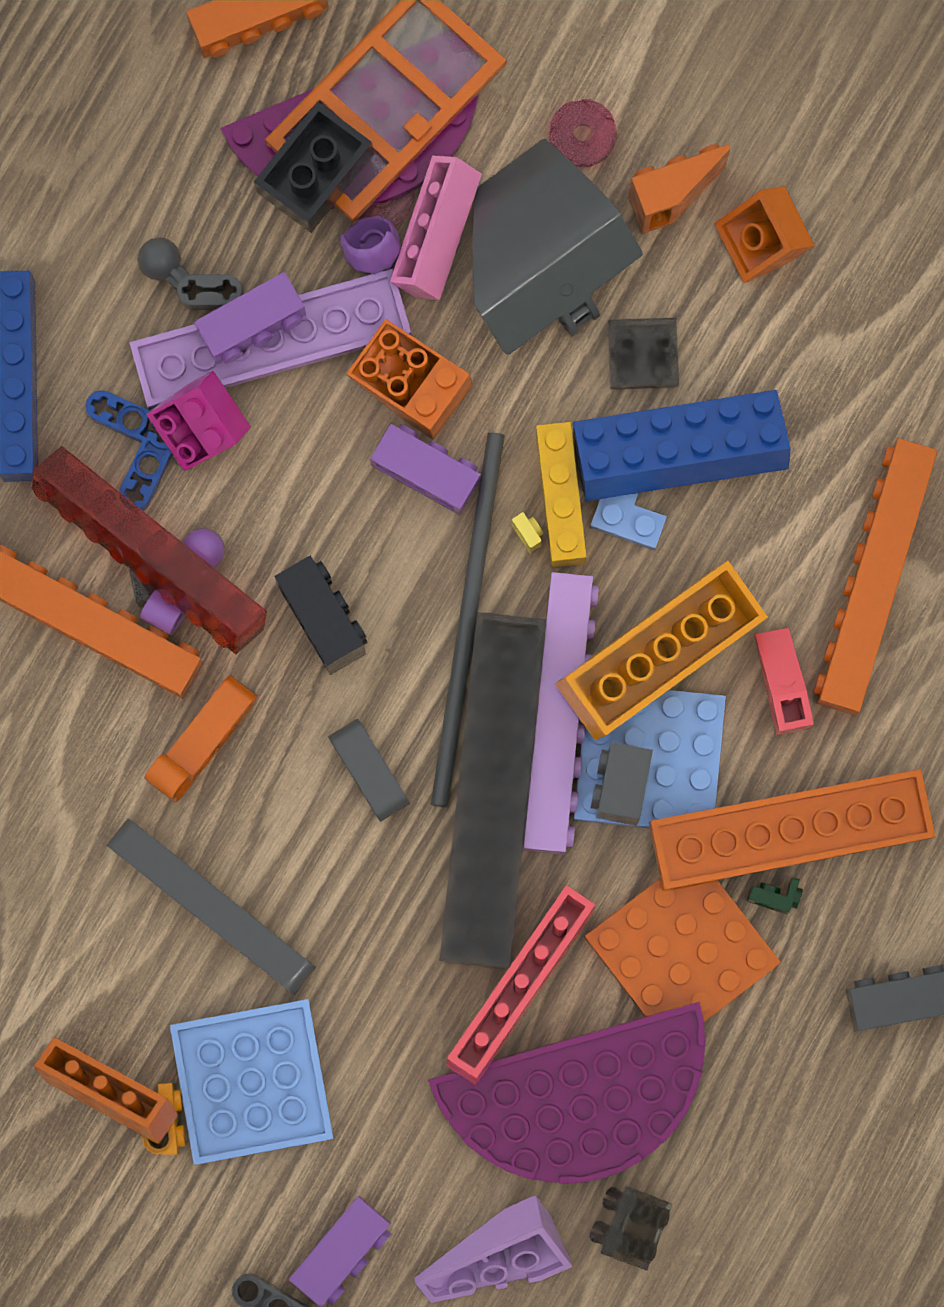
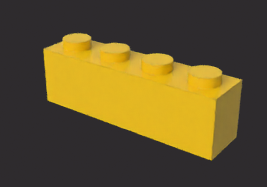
[535,422,587,568]

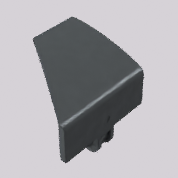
[472,139,643,355]

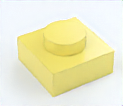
[511,512,544,553]

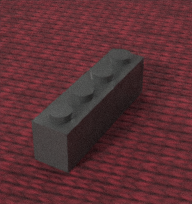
[846,965,944,1032]

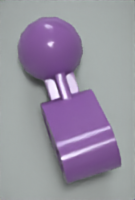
[140,528,225,635]

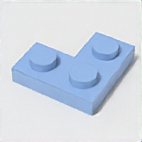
[590,493,667,551]

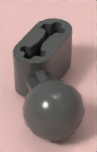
[137,237,244,310]

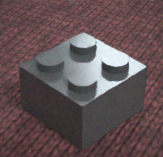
[591,742,653,826]

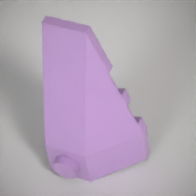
[414,1195,573,1303]

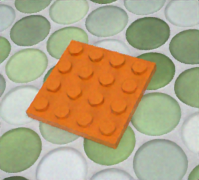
[584,879,781,1022]

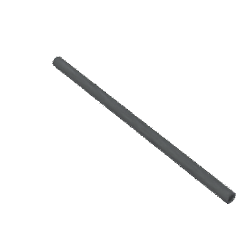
[430,432,504,807]

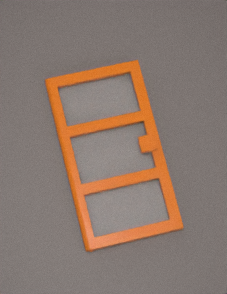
[264,0,507,223]

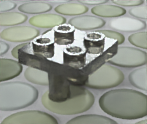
[607,318,679,390]
[590,1185,672,1270]

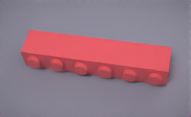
[446,885,595,1086]

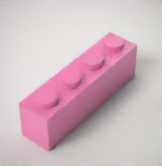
[390,155,482,300]

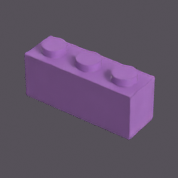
[194,272,306,364]
[370,424,481,515]
[288,1196,391,1307]

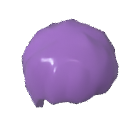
[340,216,401,274]

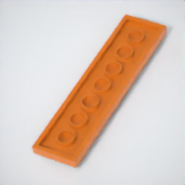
[649,769,936,891]

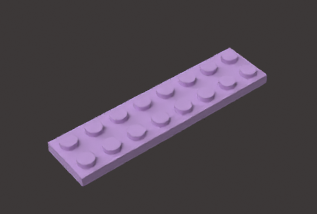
[129,268,412,410]

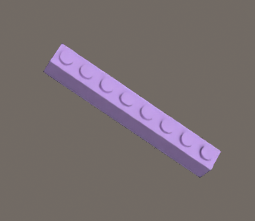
[523,572,599,855]

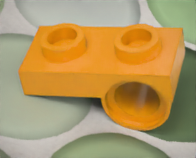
[142,1083,186,1156]

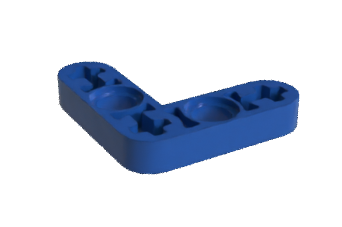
[85,390,173,513]

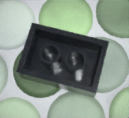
[254,101,374,233]
[274,555,368,675]

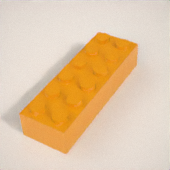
[555,561,768,740]

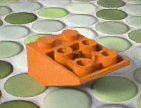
[628,144,730,234]
[346,319,473,440]

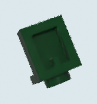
[746,877,803,915]

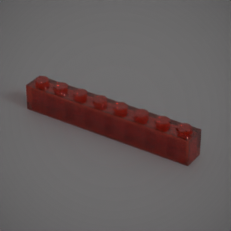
[32,446,267,655]

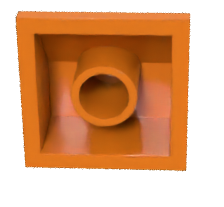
[714,186,815,283]

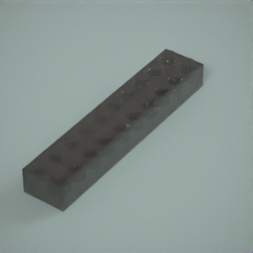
[439,612,547,970]

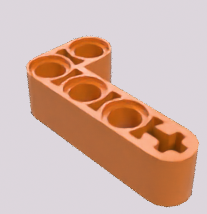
[144,675,258,803]

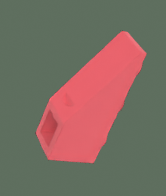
[755,628,814,736]

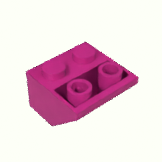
[146,370,251,471]

